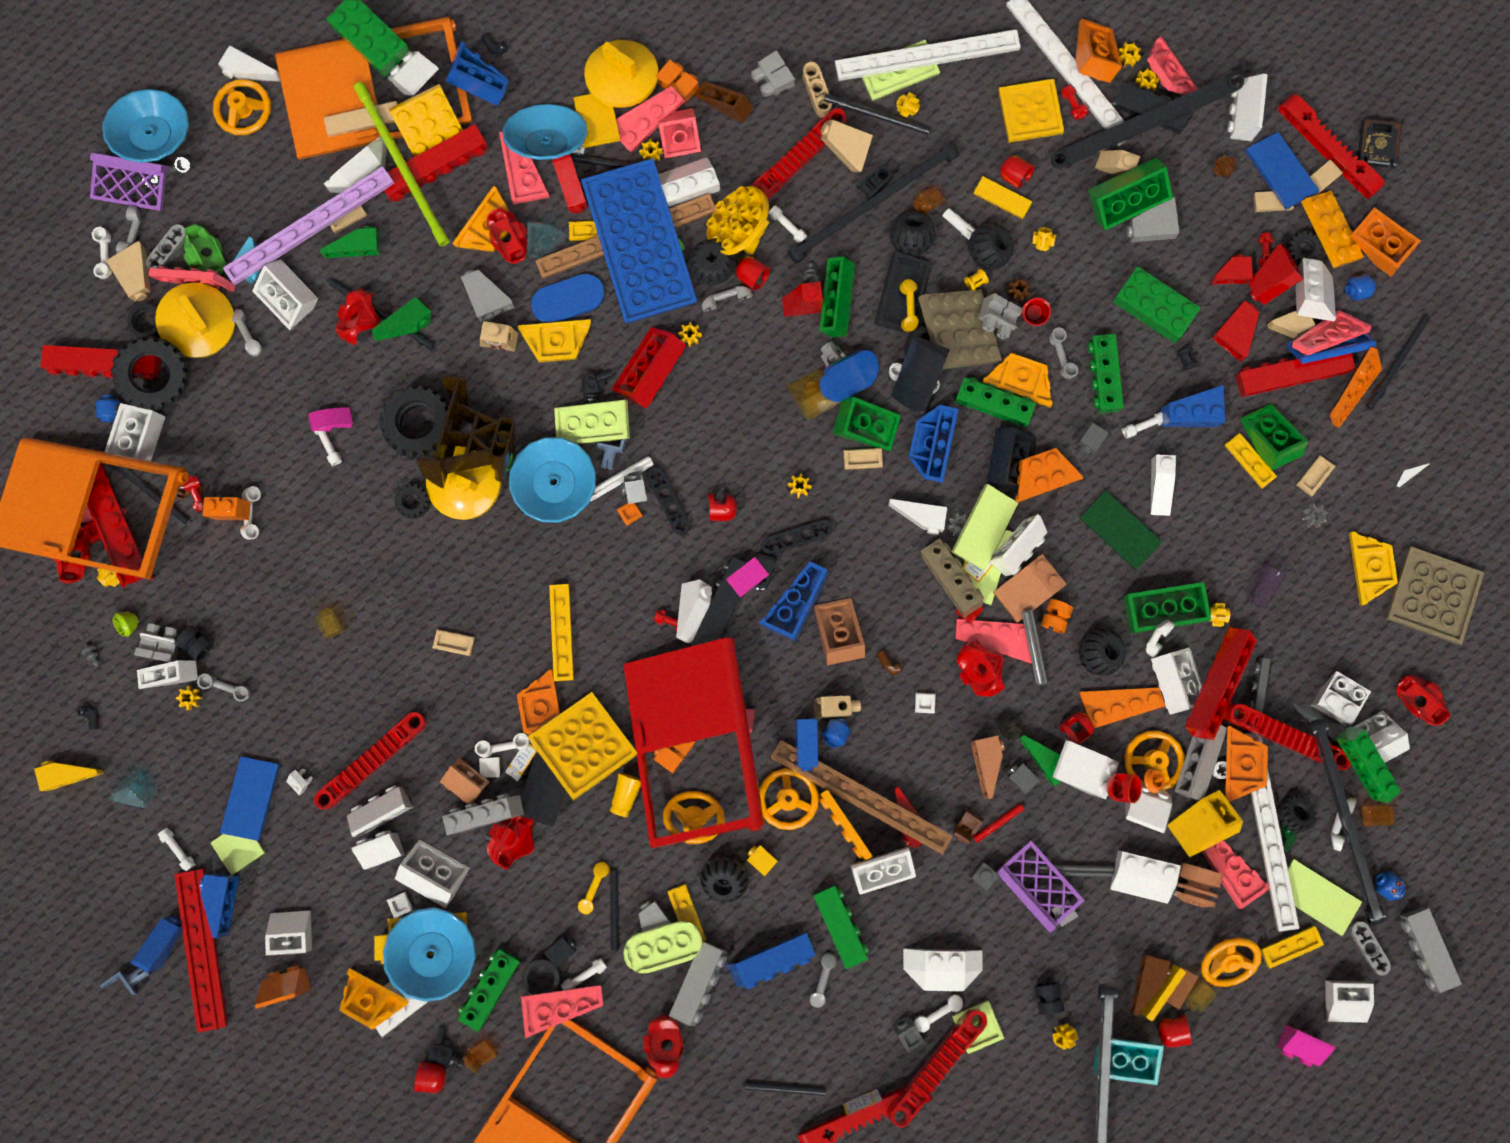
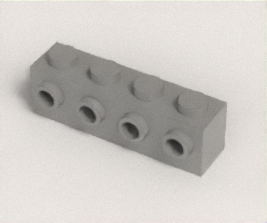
[1174,725,1227,801]
[442,794,524,835]
[1400,907,1462,993]
[669,941,727,1026]

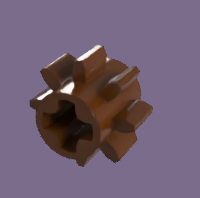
[1212,154,1237,178]
[1007,277,1032,302]

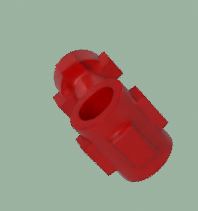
[1061,85,1089,120]
[1258,233,1274,267]
[183,476,204,512]
[654,610,678,631]

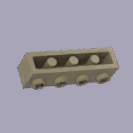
[920,539,984,618]

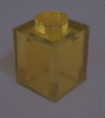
[314,608,345,639]
[1185,979,1218,1012]

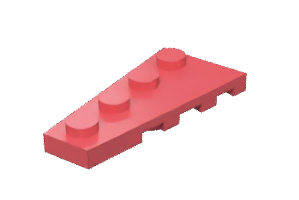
[616,86,685,153]
[499,132,550,205]
[955,619,1032,664]
[1201,841,1269,909]
[521,985,603,1038]

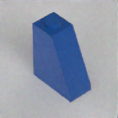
[794,719,818,771]
[131,916,182,972]

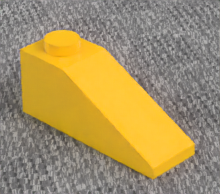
[34,760,104,791]

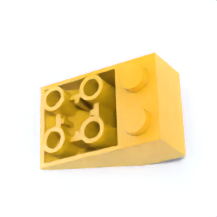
[1167,790,1243,857]

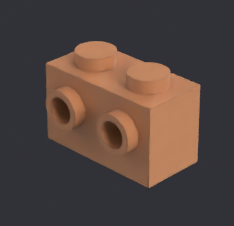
[440,758,490,805]

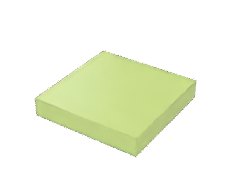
[211,834,266,875]
[952,1001,1004,1054]

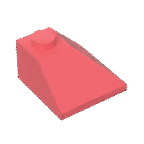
[658,108,701,158]

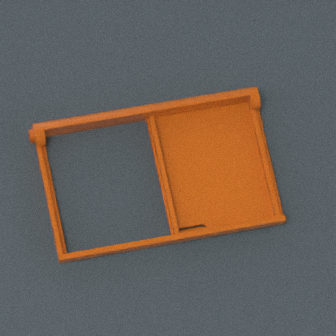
[275,16,473,160]
[0,437,188,580]
[473,1019,658,1143]

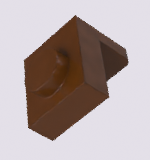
[953,809,984,844]

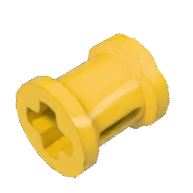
[964,268,989,291]

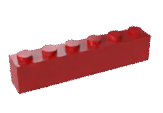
[384,124,488,202]
[40,345,162,381]
[1235,353,1356,397]
[1185,627,1257,741]

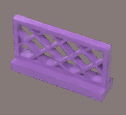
[90,153,170,211]
[996,840,1085,933]

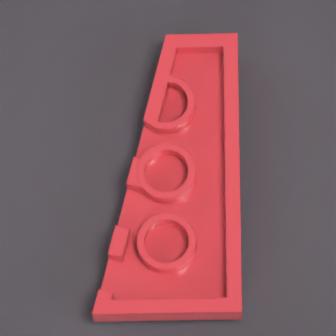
[149,266,236,292]
[1292,310,1371,355]

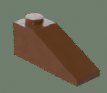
[694,81,753,123]
[1130,954,1171,1016]

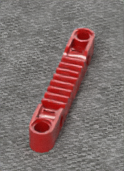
[1278,94,1384,199]
[751,108,847,200]
[1224,703,1351,770]
[314,712,427,810]
[887,1009,988,1127]
[797,1085,933,1143]

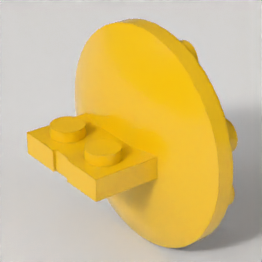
[584,40,658,107]
[707,186,769,255]
[156,283,235,358]
[426,446,502,520]

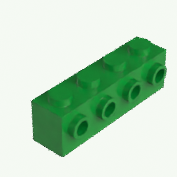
[819,257,855,337]
[1087,334,1124,413]
[955,377,1036,428]
[1336,726,1401,803]
[813,885,869,970]
[458,948,521,1032]

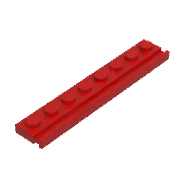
[87,448,143,588]
[174,869,228,1033]

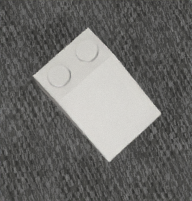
[1053,740,1119,799]

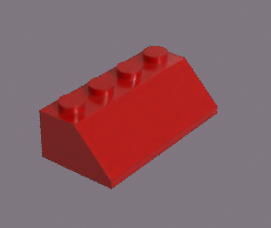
[611,327,686,409]

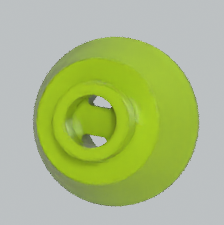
[112,612,139,637]

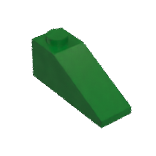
[320,226,380,258]
[372,297,431,341]
[1018,735,1061,786]

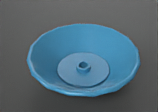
[102,89,189,163]
[502,104,588,160]
[509,437,596,523]
[383,908,476,1002]

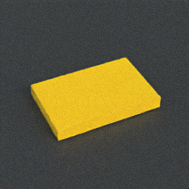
[573,94,620,148]

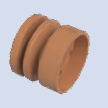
[1173,863,1223,908]

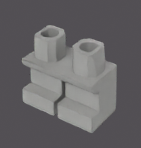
[751,50,795,97]
[979,293,1023,339]
[134,623,179,662]

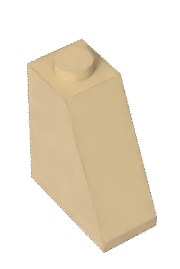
[821,120,873,172]
[106,241,151,302]

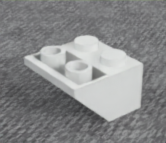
[1311,671,1371,726]
[1354,711,1410,763]
[352,830,405,870]
[265,910,312,955]
[1325,980,1374,1022]

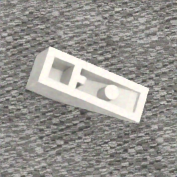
[218,46,280,81]
[1151,455,1176,516]
[888,499,947,535]
[676,580,712,644]
[137,661,198,689]

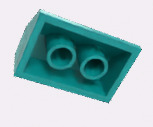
[1093,1038,1164,1085]

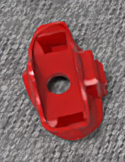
[486,208,529,264]
[335,288,380,345]
[53,527,91,583]
[957,639,1005,697]
[1396,675,1451,725]
[487,816,535,870]
[643,1015,684,1078]

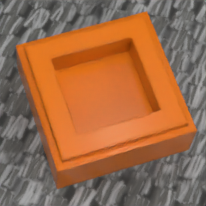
[617,503,643,526]

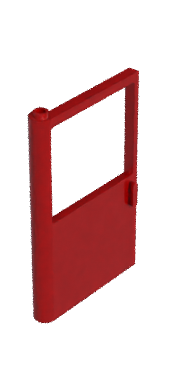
[623,638,765,848]

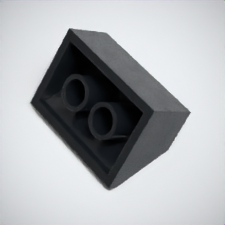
[987,427,1037,491]

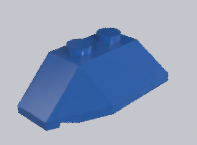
[909,405,959,483]

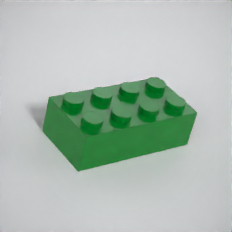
[326,0,410,78]
[1088,158,1173,230]
[1113,266,1201,343]
[1123,582,1212,634]

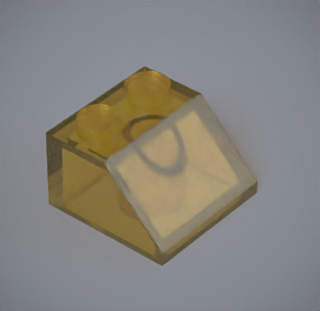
[786,369,840,420]

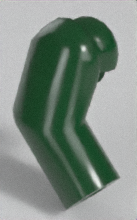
[1281,825,1297,853]

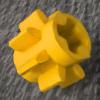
[1118,43,1141,67]
[1135,68,1160,91]
[897,92,920,118]
[639,139,663,161]
[1032,227,1056,251]
[678,322,702,347]
[788,474,812,499]
[97,564,120,587]
[1209,603,1230,627]
[176,686,203,710]
[1052,1023,1078,1050]

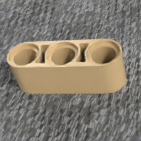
[803,62,832,118]

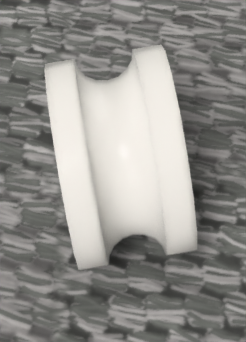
[1213,761,1226,779]

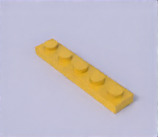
[549,584,574,681]

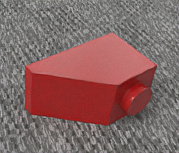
[1210,254,1253,285]

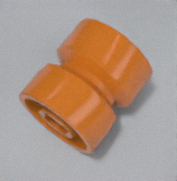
[1040,599,1074,634]

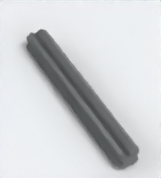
[1022,609,1047,685]
[1038,864,1114,877]

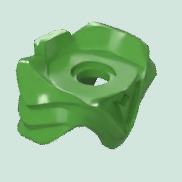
[184,224,226,275]

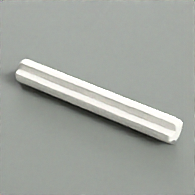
[590,456,654,501]

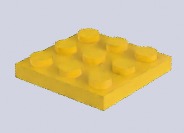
[998,79,1064,143]
[389,84,463,157]

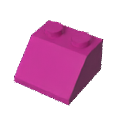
[1277,1025,1335,1067]

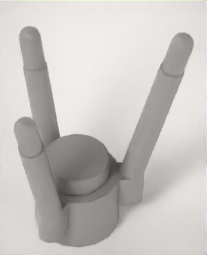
[821,341,847,367]

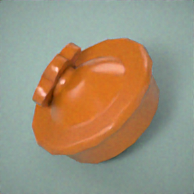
[1144,769,1165,793]

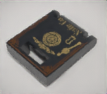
[1358,119,1402,168]

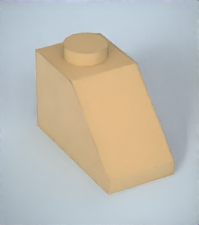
[1095,150,1140,176]
[1267,310,1316,338]

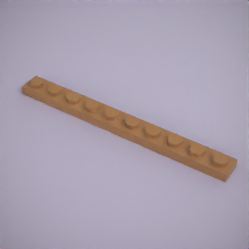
[535,193,716,279]
[771,740,953,855]

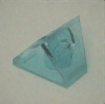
[527,221,567,259]
[109,764,155,809]

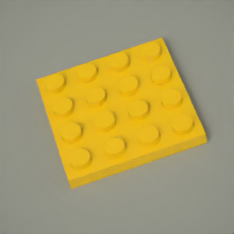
[528,692,637,801]

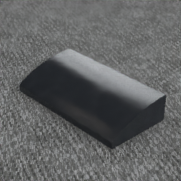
[874,251,931,334]
[891,336,950,416]
[520,752,566,827]

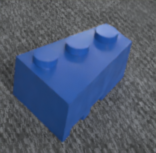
[445,41,509,106]
[1161,385,1225,427]

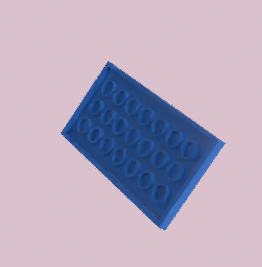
[581,159,697,324]

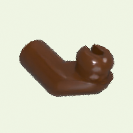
[175,485,204,500]
[877,650,902,676]

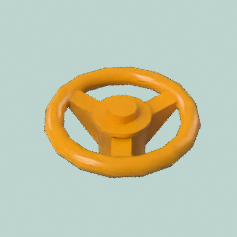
[213,80,271,135]
[1124,730,1185,791]
[759,768,819,830]
[663,791,725,844]
[1201,937,1262,987]

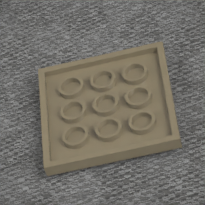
[918,290,1002,369]
[1385,547,1485,645]

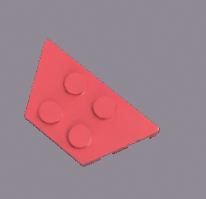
[1147,36,1198,95]

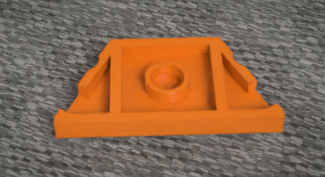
[1015,448,1083,502]
[517,670,560,735]
[1225,726,1268,802]

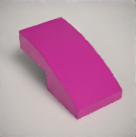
[308,408,353,431]

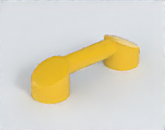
[900,279,918,332]
[578,862,610,914]

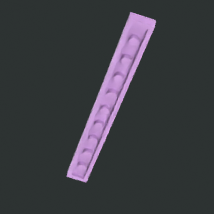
[223,166,394,285]

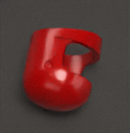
[1000,155,1034,189]
[736,256,770,291]
[1021,298,1051,326]
[707,493,737,522]
[1059,712,1094,745]
[1106,773,1142,803]
[1158,1014,1191,1048]
[413,1061,447,1093]

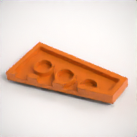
[1330,347,1382,428]
[1079,688,1165,728]

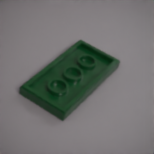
[1079,490,1162,570]

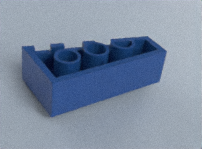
[759,562,829,642]
[727,933,816,989]

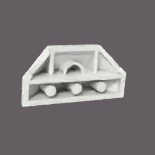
[324,136,387,193]
[903,949,982,991]

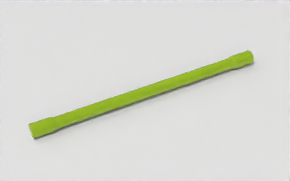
[353,82,450,246]

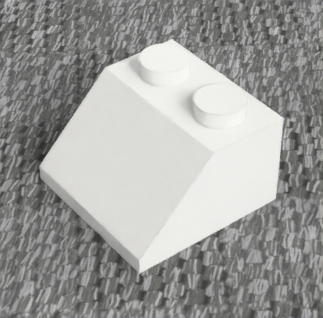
[388,51,439,96]
[1125,783,1172,833]

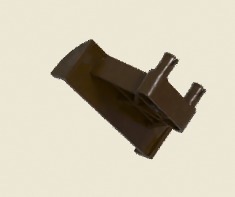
[417,375,516,488]

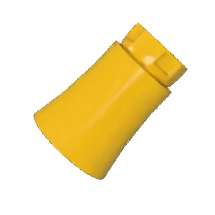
[610,772,641,817]

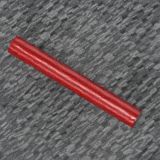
[972,803,1024,843]

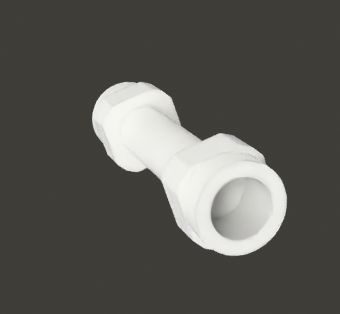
[768,205,808,244]
[1122,412,1163,438]
[314,431,342,466]
[158,828,196,872]
[561,958,607,990]

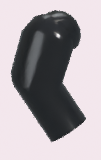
[482,35,508,55]
[76,704,99,730]

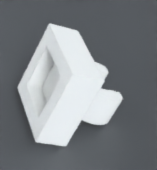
[287,769,313,796]

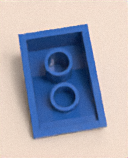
[200,873,240,939]

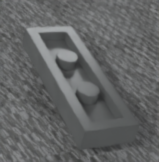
[1247,658,1271,713]

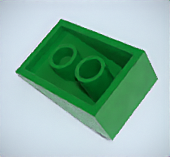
[832,397,901,451]
[1240,404,1308,471]

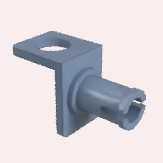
[597,439,627,470]
[100,968,150,995]

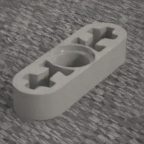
[146,225,186,269]
[1350,921,1391,975]

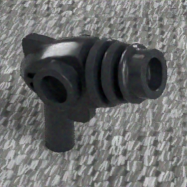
[580,370,612,404]
[428,1028,467,1070]

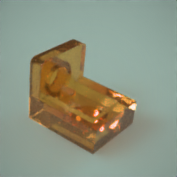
[912,186,946,215]
[1362,805,1395,826]
[463,1038,498,1074]

